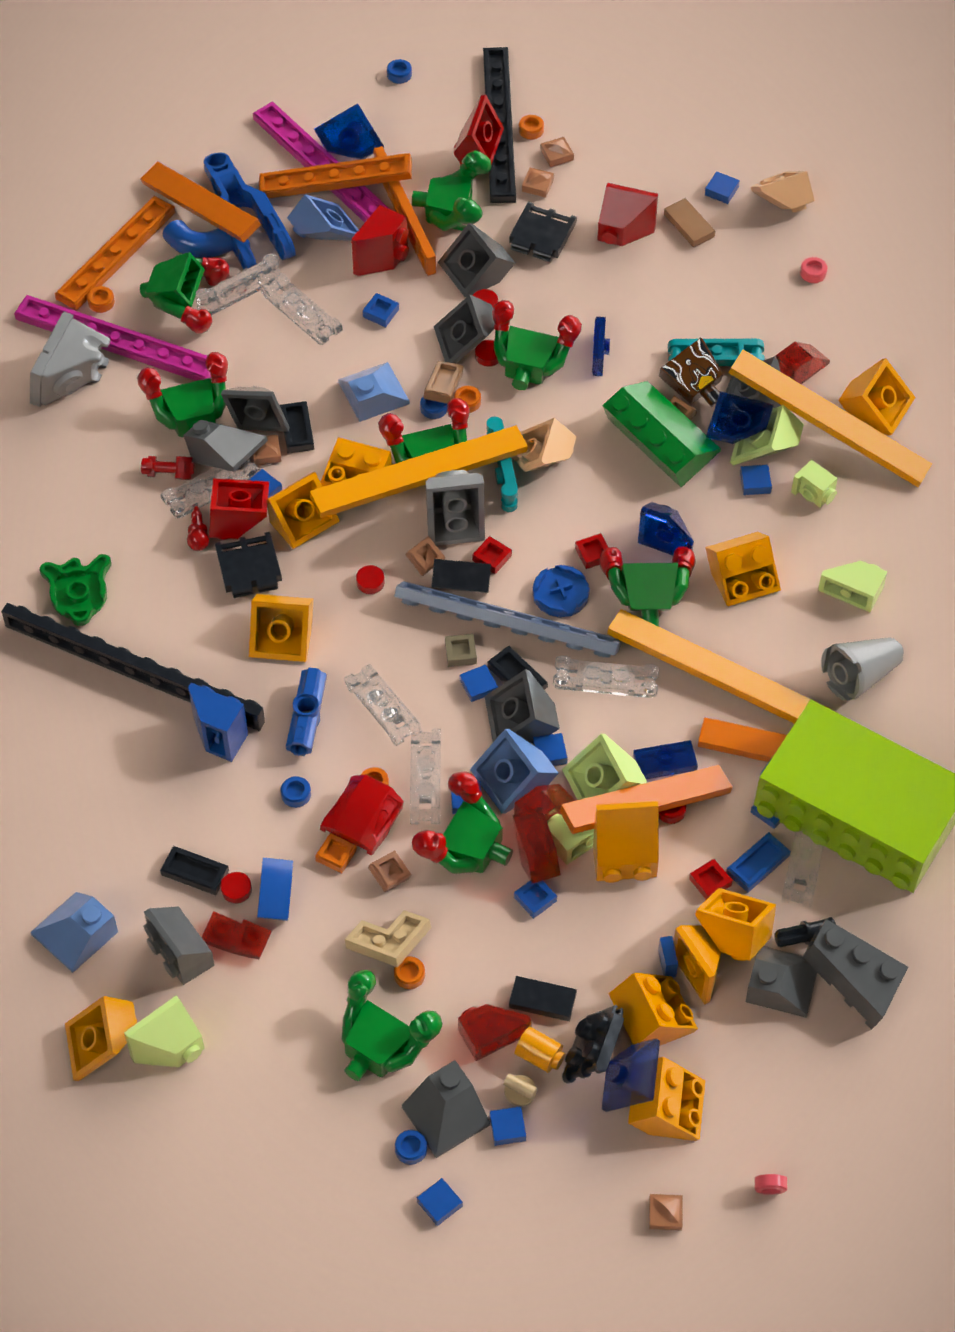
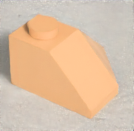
[751,171,815,212]
[512,418,577,472]

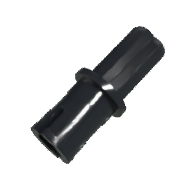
[774,917,836,948]

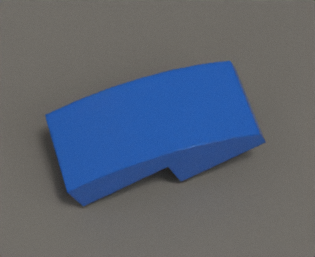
[257,858,293,921]

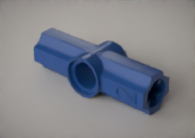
[286,667,327,756]

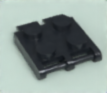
[509,202,577,262]
[214,532,282,598]
[562,1005,625,1084]

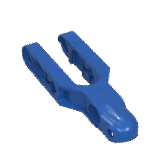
[203,152,296,273]

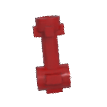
[141,456,195,480]

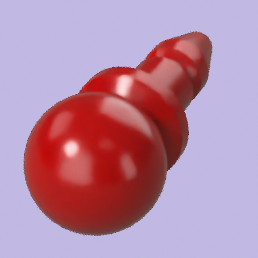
[187,506,209,551]

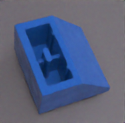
[188,683,248,762]

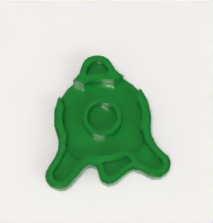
[39,554,112,626]

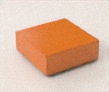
[315,833,357,874]

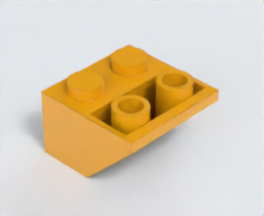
[320,437,393,487]
[705,531,781,606]
[608,973,698,1048]
[628,1057,705,1141]

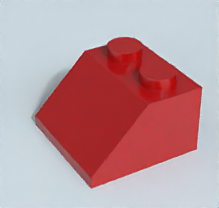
[351,205,409,276]

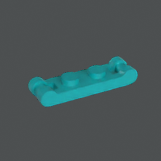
[667,338,765,367]
[487,416,518,512]

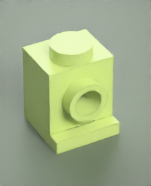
[791,460,838,508]

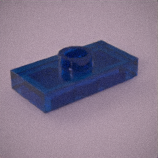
[592,317,610,376]
[633,740,698,779]

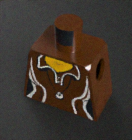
[659,337,724,407]

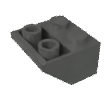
[143,906,215,985]

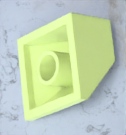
[730,405,804,466]
[562,733,647,800]
[124,995,205,1067]

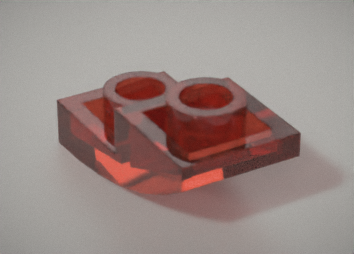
[201,911,272,960]

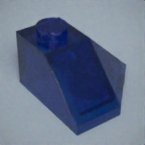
[314,103,384,160]
[706,391,774,444]
[638,502,694,556]
[602,1038,660,1112]

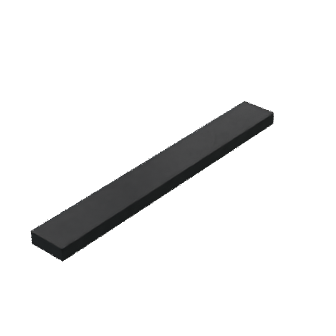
[483,47,516,203]

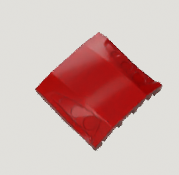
[320,774,404,856]

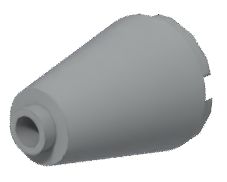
[821,637,904,701]

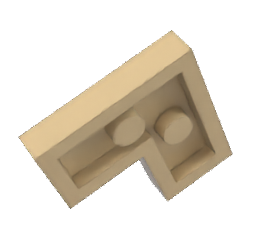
[345,910,431,967]

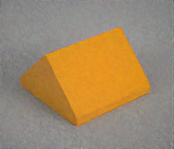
[267,472,340,549]

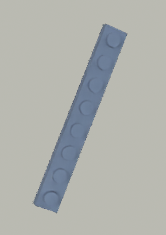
[394,581,622,658]

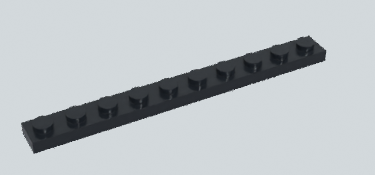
[1,603,265,731]

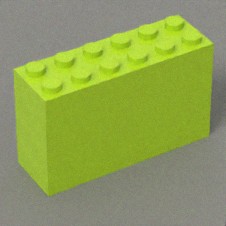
[753,699,955,893]

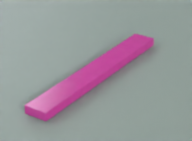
[253,101,390,222]
[14,295,211,381]

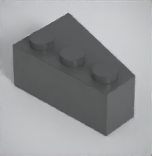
[803,919,908,1030]

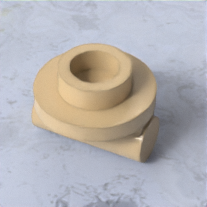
[503,1073,538,1106]

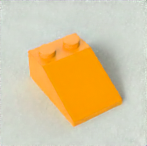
[593,801,659,883]

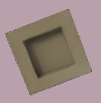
[445,634,477,667]

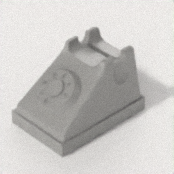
[30,311,110,407]
[425,470,485,546]

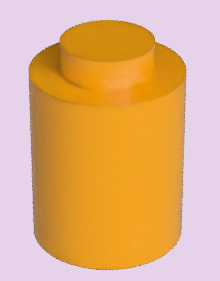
[514,1026,566,1073]

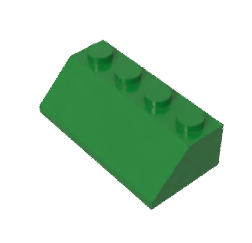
[602,381,721,487]

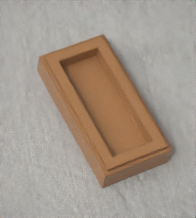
[664,198,715,248]
[424,361,464,404]

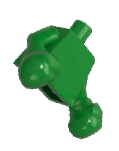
[412,150,491,231]
[341,969,443,1081]

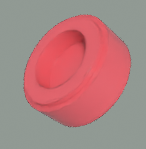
[800,257,827,283]
[754,1174,787,1195]

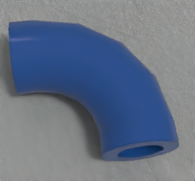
[162,220,234,258]

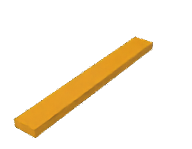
[728,350,932,487]
[310,425,528,518]
[607,609,830,724]

